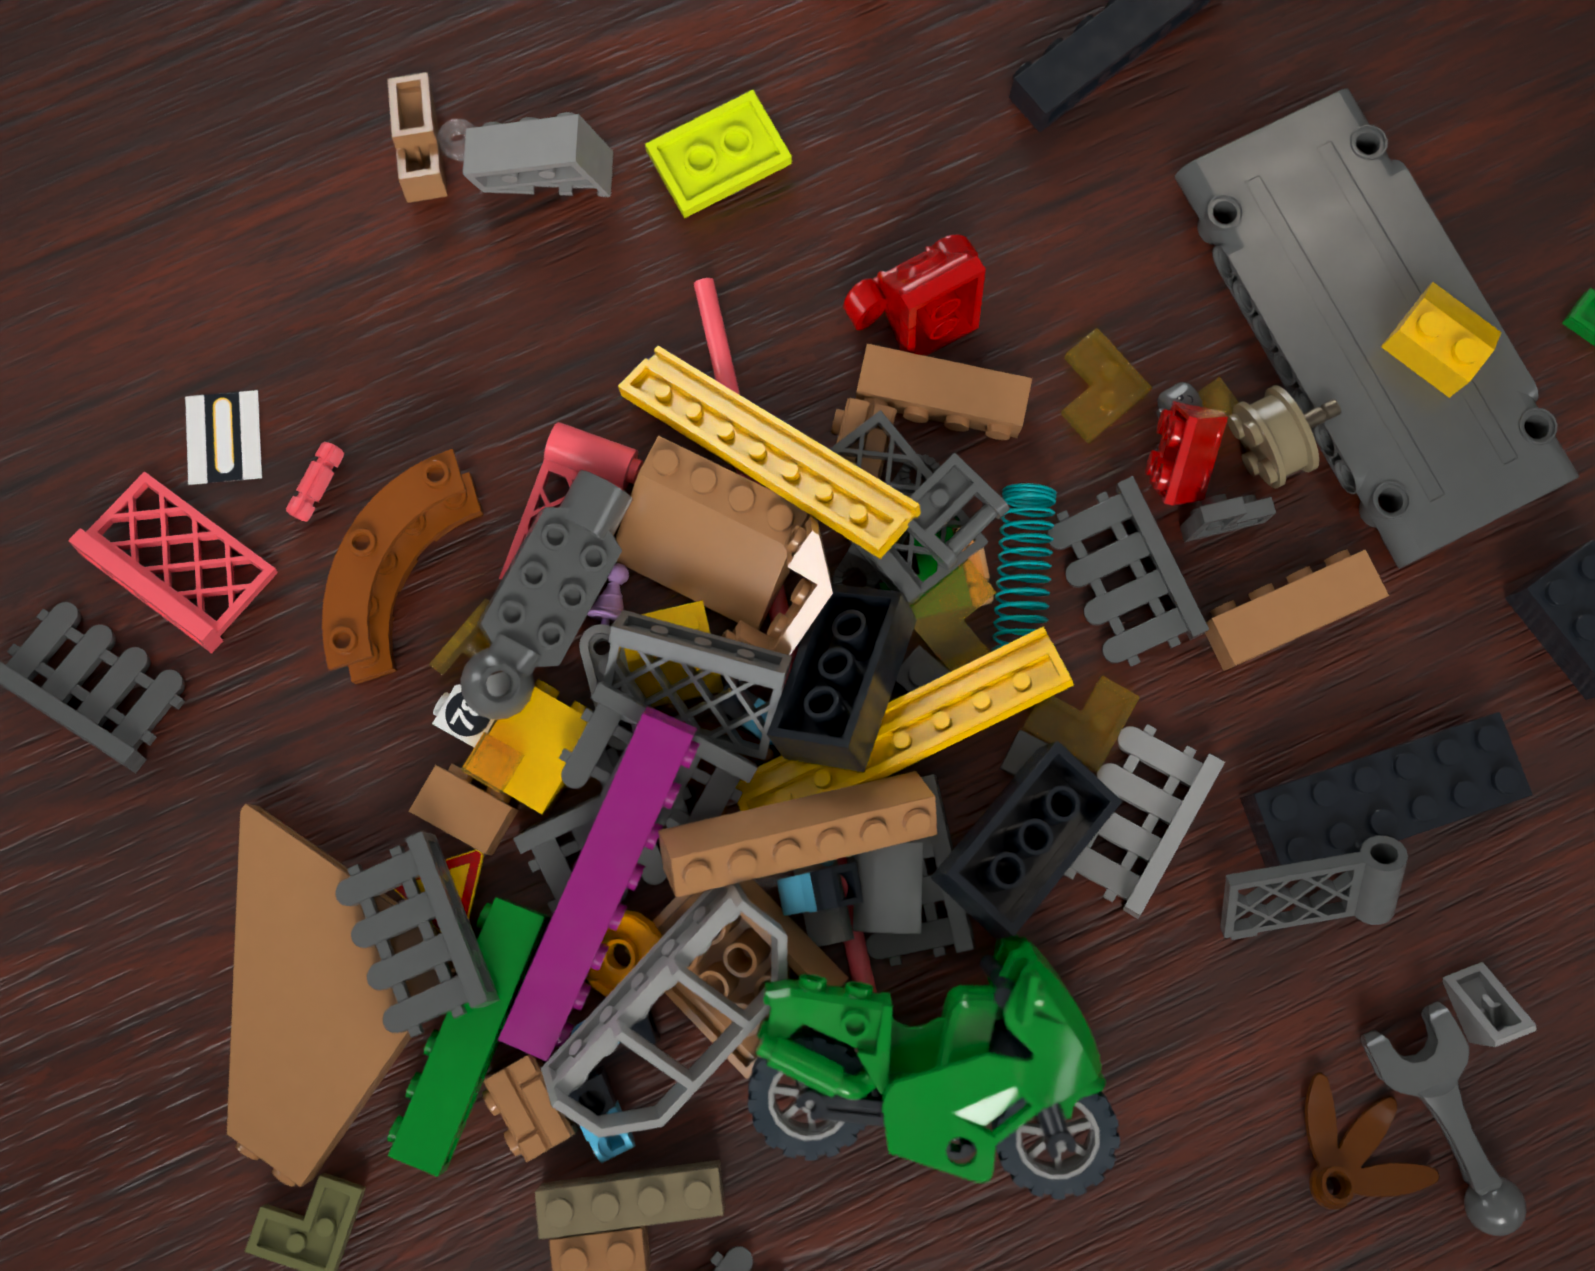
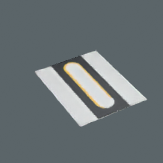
[185,390,262,485]

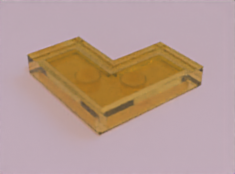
[1061,328,1152,444]
[910,559,996,672]
[1022,675,1140,772]

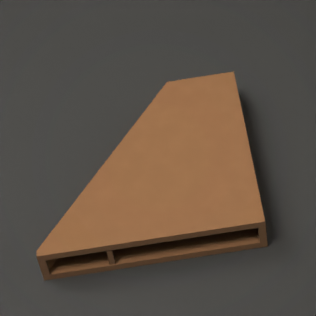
[227,804,456,1187]

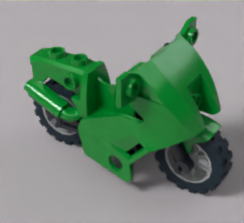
[748,934,1120,1199]

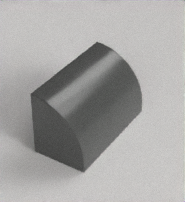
[853,842,923,934]

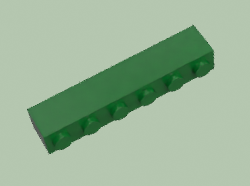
[387,897,551,1177]

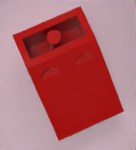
[1145,401,1228,505]

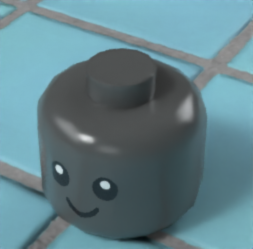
[1156,382,1204,418]

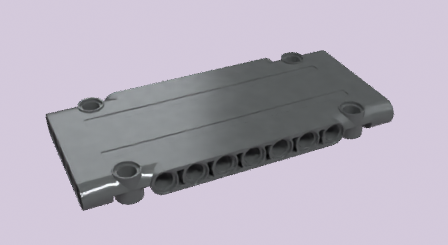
[1174,88,1580,569]

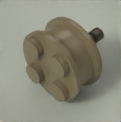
[1227,385,1341,489]

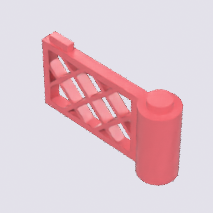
[499,422,643,580]

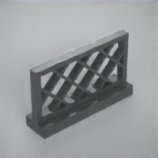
[830,410,989,606]
[604,610,792,760]

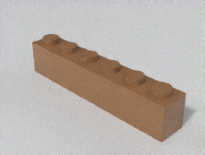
[658,771,937,898]

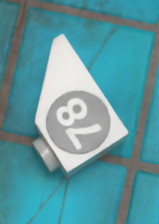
[432,672,510,750]

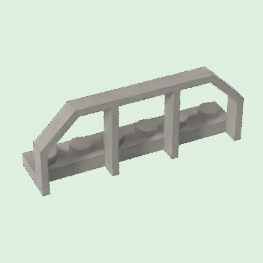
[541,883,787,1138]

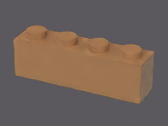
[856,344,1032,440]
[1205,549,1389,671]

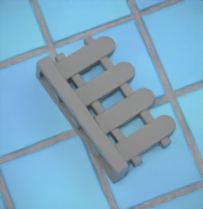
[1064,724,1225,919]

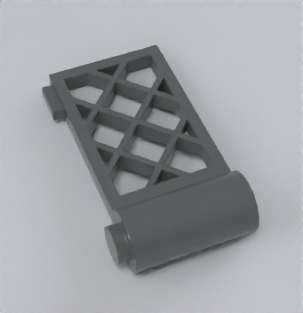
[1220,836,1408,940]

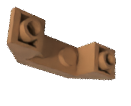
[721,516,833,655]

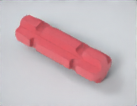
[286,442,344,522]

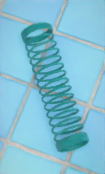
[991,483,1057,652]

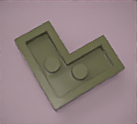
[245,1173,366,1271]

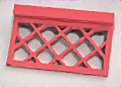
[68,471,278,654]

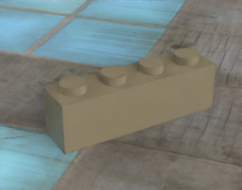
[535,1160,725,1239]

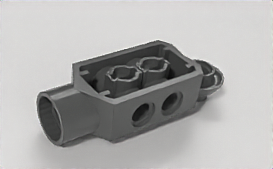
[460,470,633,720]

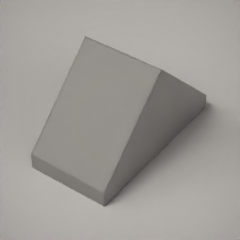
[1443,962,1536,1047]

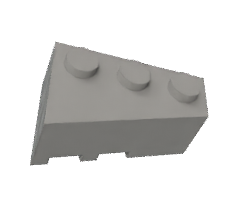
[463,112,613,197]

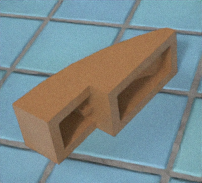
[387,72,448,203]

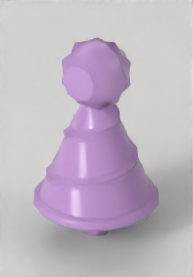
[587,563,629,626]

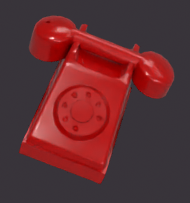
[843,234,986,356]

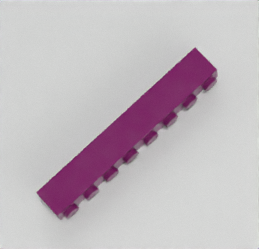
[498,707,700,1062]

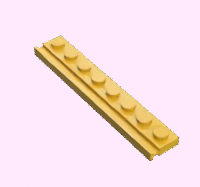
[618,346,921,559]
[736,626,1074,811]

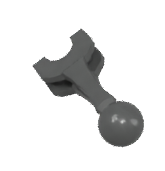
[1361,1001,1527,1236]

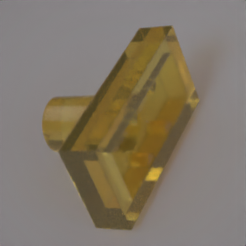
[429,598,491,676]

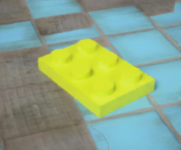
[645,90,792,218]

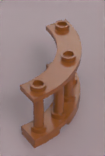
[322,449,484,684]

